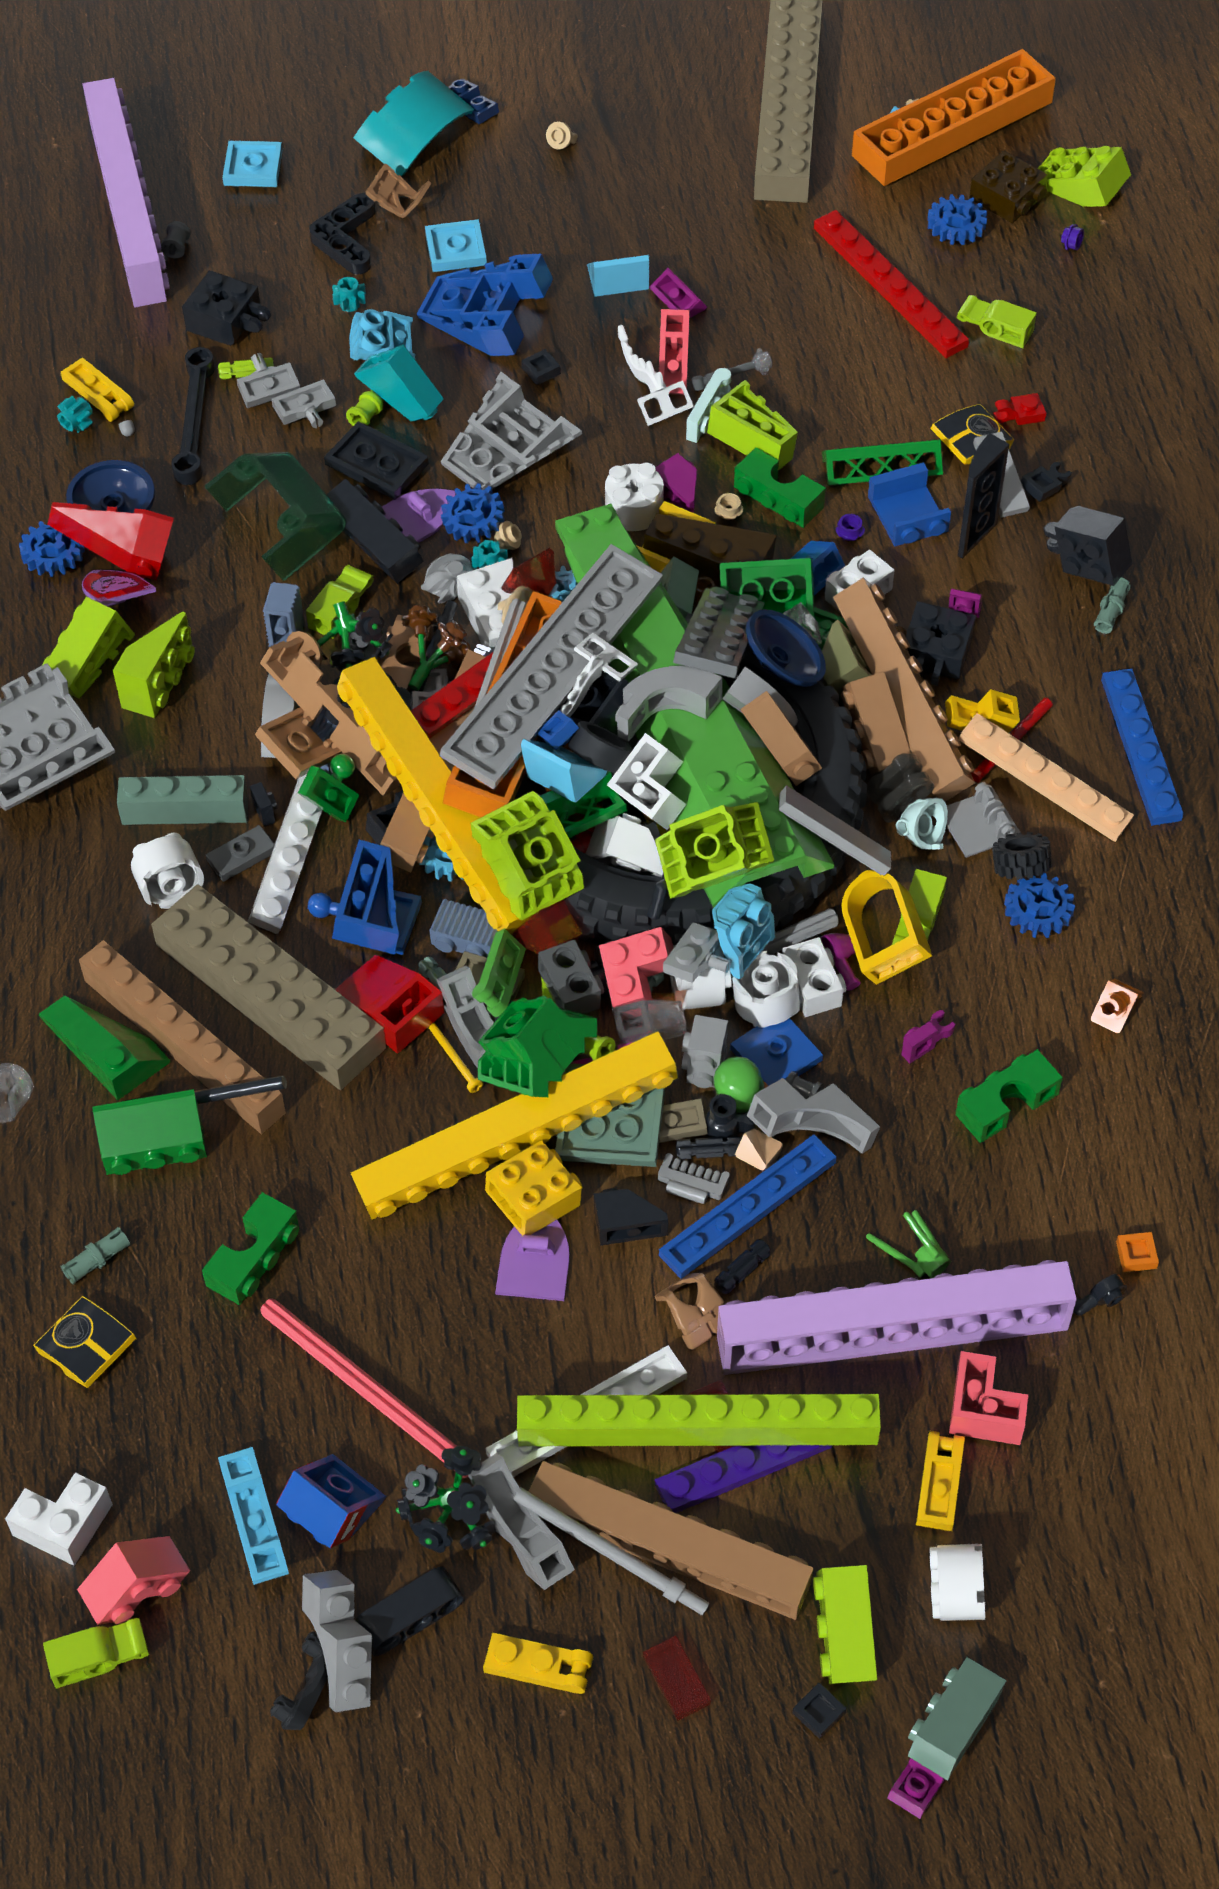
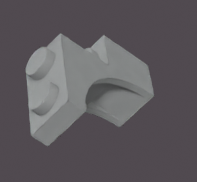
[747,1078,880,1154]
[468,1453,575,1590]
[302,1570,372,1712]

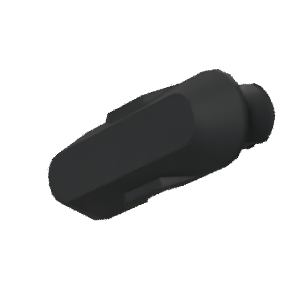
[270,1631,328,1730]

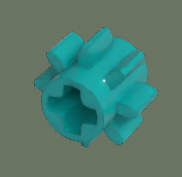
[332,277,366,312]
[57,396,93,433]
[471,540,508,568]

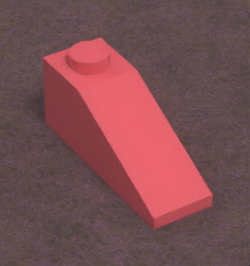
[659,309,689,395]

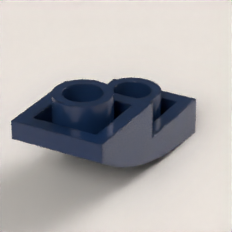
[448,78,499,124]

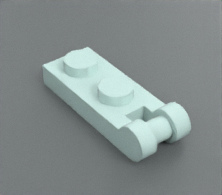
[686,368,731,443]

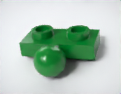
[298,754,359,822]

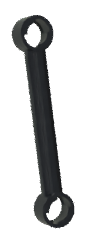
[171,347,215,485]

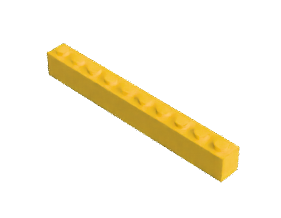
[337,657,539,934]
[351,1031,678,1220]

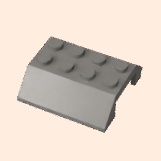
[0,663,115,811]

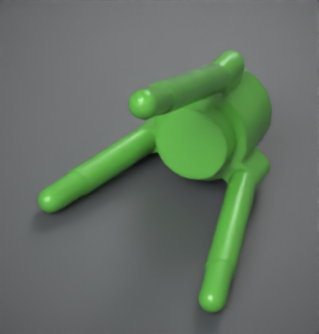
[866,1210,951,1279]

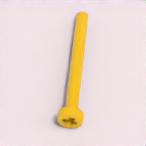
[429,1023,483,1093]

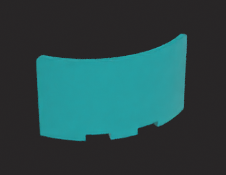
[353,71,474,176]

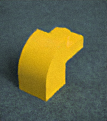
[945,689,1020,733]

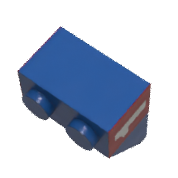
[276,1454,386,1549]

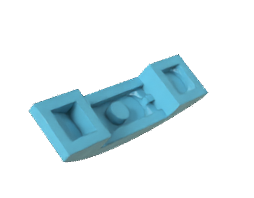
[218,1447,289,1585]

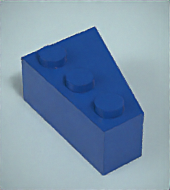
[332,840,399,955]

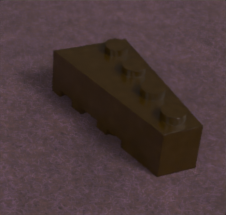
[643,513,777,587]

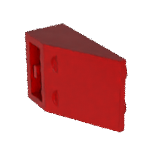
[335,955,444,1054]

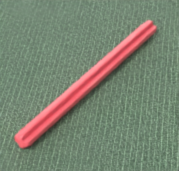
[260,1298,469,1478]

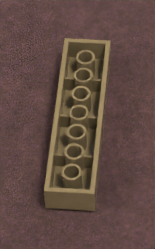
[151,884,386,1091]

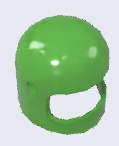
[713,1056,765,1114]

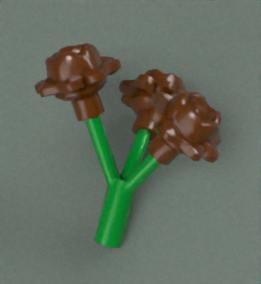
[402,605,472,691]

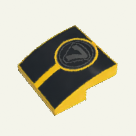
[931,404,1014,465]
[33,1296,136,1388]

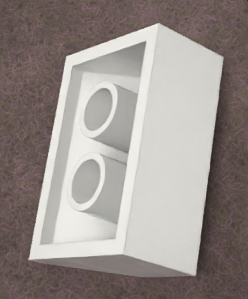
[586,814,663,877]

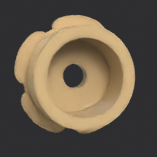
[714,493,743,520]

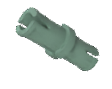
[1094,577,1131,634]
[60,1227,130,1284]

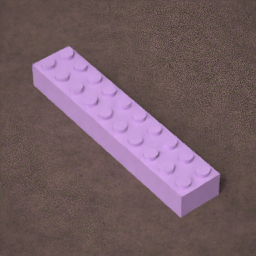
[82,78,170,307]
[717,1260,1076,1375]

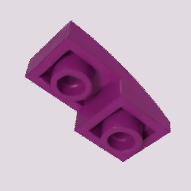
[949,588,982,618]
[887,1758,945,1819]

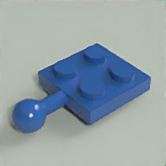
[308,890,422,955]

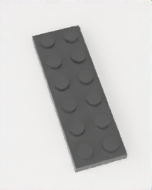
[673,587,765,678]

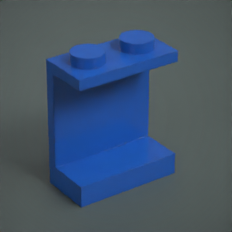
[868,462,951,547]

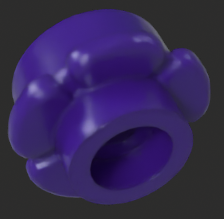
[1061,224,1084,251]
[836,514,865,541]

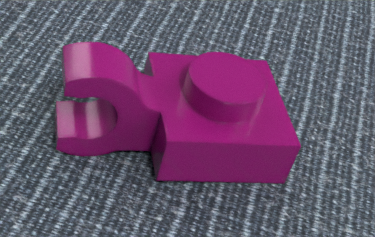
[901,1010,955,1064]

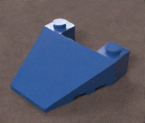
[417,254,553,356]

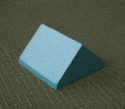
[587,255,649,297]
[521,739,607,803]

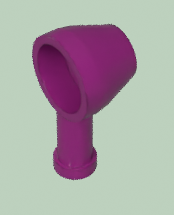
[820,933,861,991]

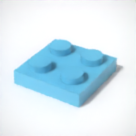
[222,141,283,187]
[425,219,487,272]

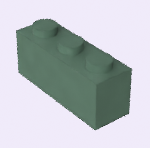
[908,1657,1007,1781]

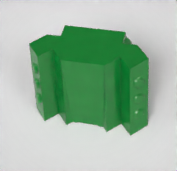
[478,996,597,1097]

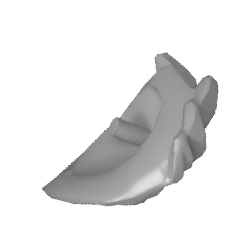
[421,553,476,604]

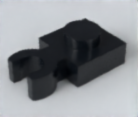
[1021,462,1072,502]

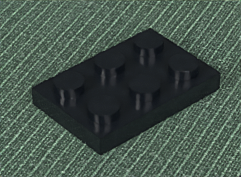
[324,421,429,500]

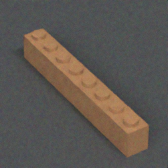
[833,577,975,802]
[380,649,485,872]
[79,940,286,1135]
[528,1461,814,1620]

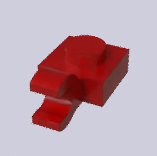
[993,393,1047,425]

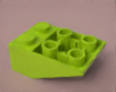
[1037,146,1131,207]
[113,612,195,718]

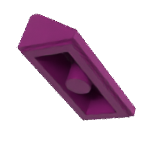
[649,268,707,318]

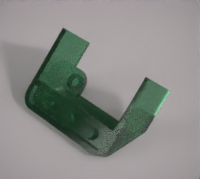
[204,452,346,581]

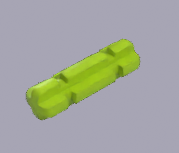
[218,357,274,379]

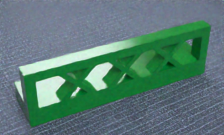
[822,440,943,485]
[540,771,627,838]

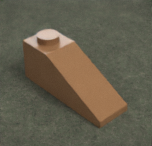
[740,691,822,786]

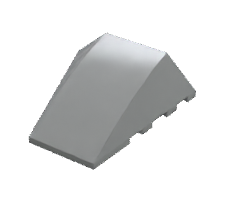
[441,372,582,490]

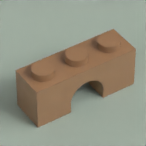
[377,615,433,691]

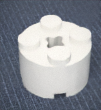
[605,463,664,531]
[131,833,204,909]
[670,945,731,1010]
[732,951,800,1028]
[930,1544,985,1621]

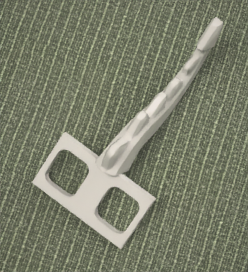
[618,325,694,426]
[560,633,638,718]

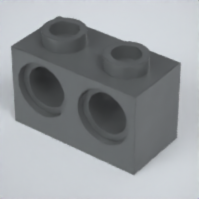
[538,940,604,1014]

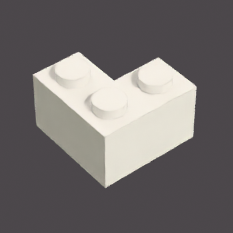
[607,733,687,830]
[5,1473,113,1566]

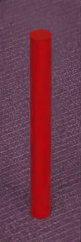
[971,698,1053,783]

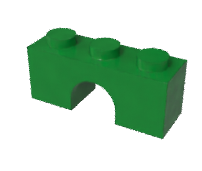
[734,447,826,528]
[955,1049,1063,1143]
[202,1192,299,1306]

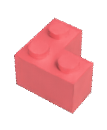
[599,927,674,1017]
[949,1351,1028,1445]
[77,1536,190,1625]

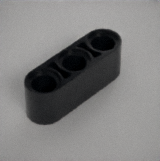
[355,1566,465,1656]

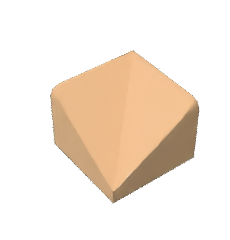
[735,1129,783,1171]

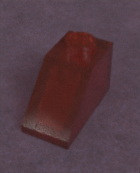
[511,900,582,954]

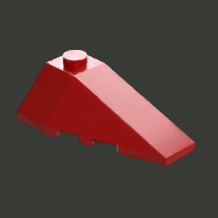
[47,502,174,580]

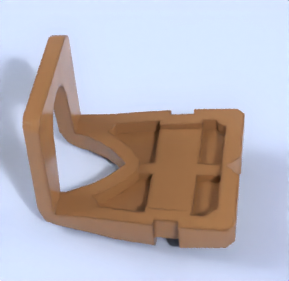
[366,164,431,218]
[655,1273,725,1350]

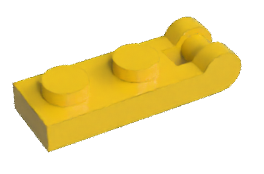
[61,357,134,422]
[916,1430,965,1531]
[483,1632,594,1694]

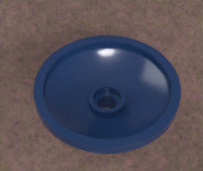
[66,460,155,513]
[746,609,826,687]

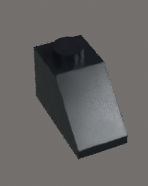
[593,1188,668,1246]

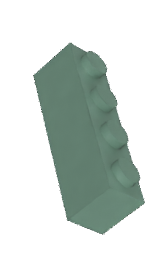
[117,775,248,825]

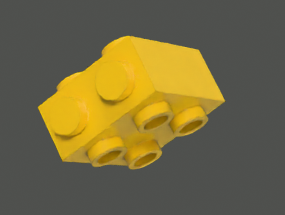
[485,1140,582,1236]

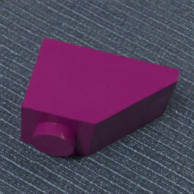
[655,453,697,513]

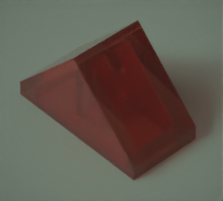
[501,547,556,596]

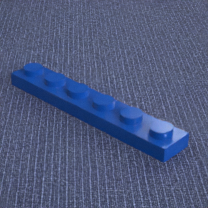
[1101,669,1183,826]
[659,1134,836,1279]

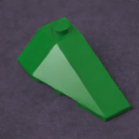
[39,995,171,1101]

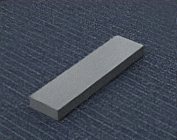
[779,785,891,876]

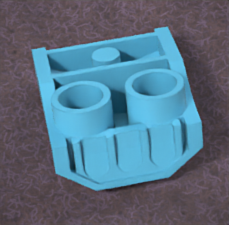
[349,309,415,360]
[712,883,775,979]

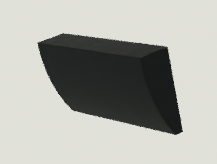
[958,433,1009,559]

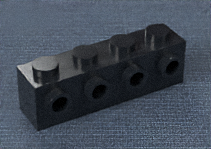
[319,479,424,584]

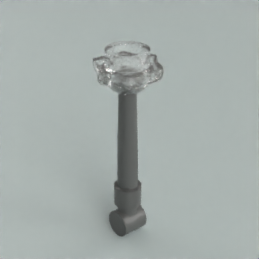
[692,348,772,390]

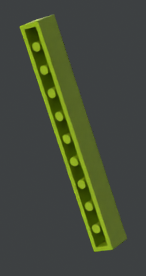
[517,1394,881,1447]

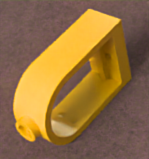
[842,870,932,985]

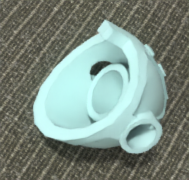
[896,798,948,850]

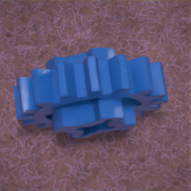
[927,194,987,245]
[441,483,505,543]
[19,521,85,577]
[1004,873,1075,938]

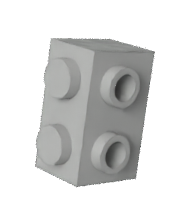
[682,1015,728,1088]

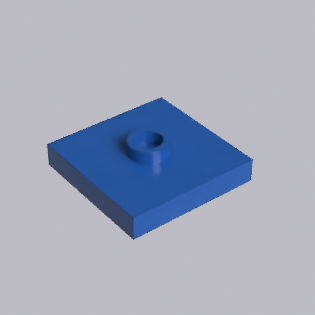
[730,1018,823,1086]

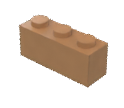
[841,671,913,775]

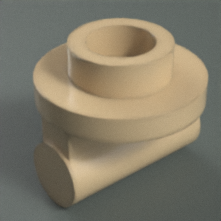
[546,122,578,149]
[494,521,522,550]

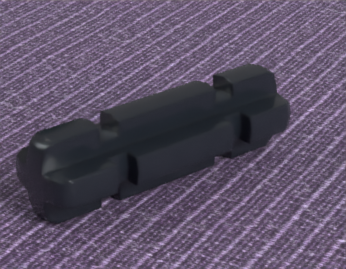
[676,1136,741,1159]
[714,1239,771,1294]

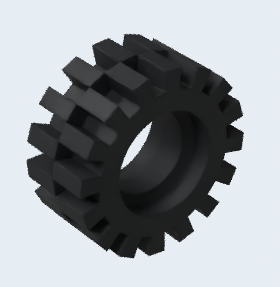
[992,832,1052,880]

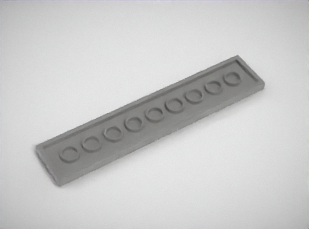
[440,544,663,789]

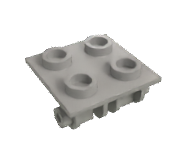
[946,782,1021,858]

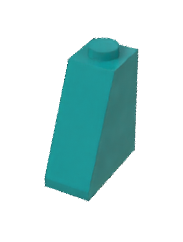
[354,344,444,422]

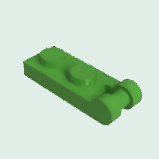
[472,928,526,1017]

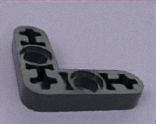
[309,193,375,274]

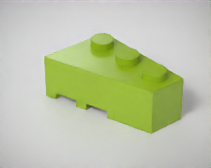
[707,380,798,470]
[42,596,135,699]
[813,1565,877,1684]

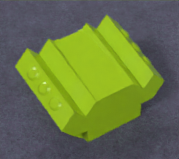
[470,791,584,921]
[655,802,774,899]

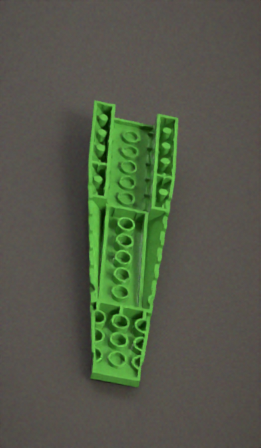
[555,504,834,908]

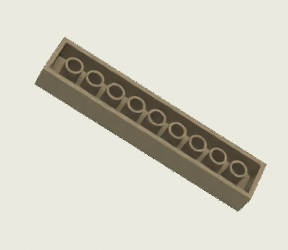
[754,0,822,203]

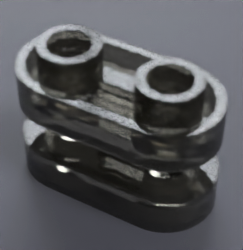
[867,753,934,822]

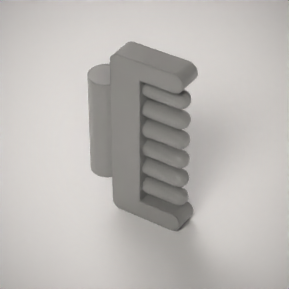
[658,1153,729,1204]

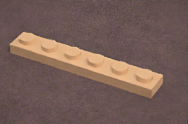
[959,713,1134,842]

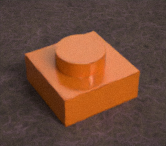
[1116,1232,1159,1272]

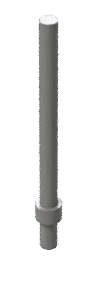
[513,1487,709,1615]

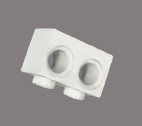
[825,549,894,611]
[782,937,846,1017]

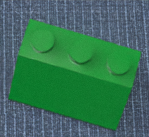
[720,558,814,620]
[92,1089,207,1175]

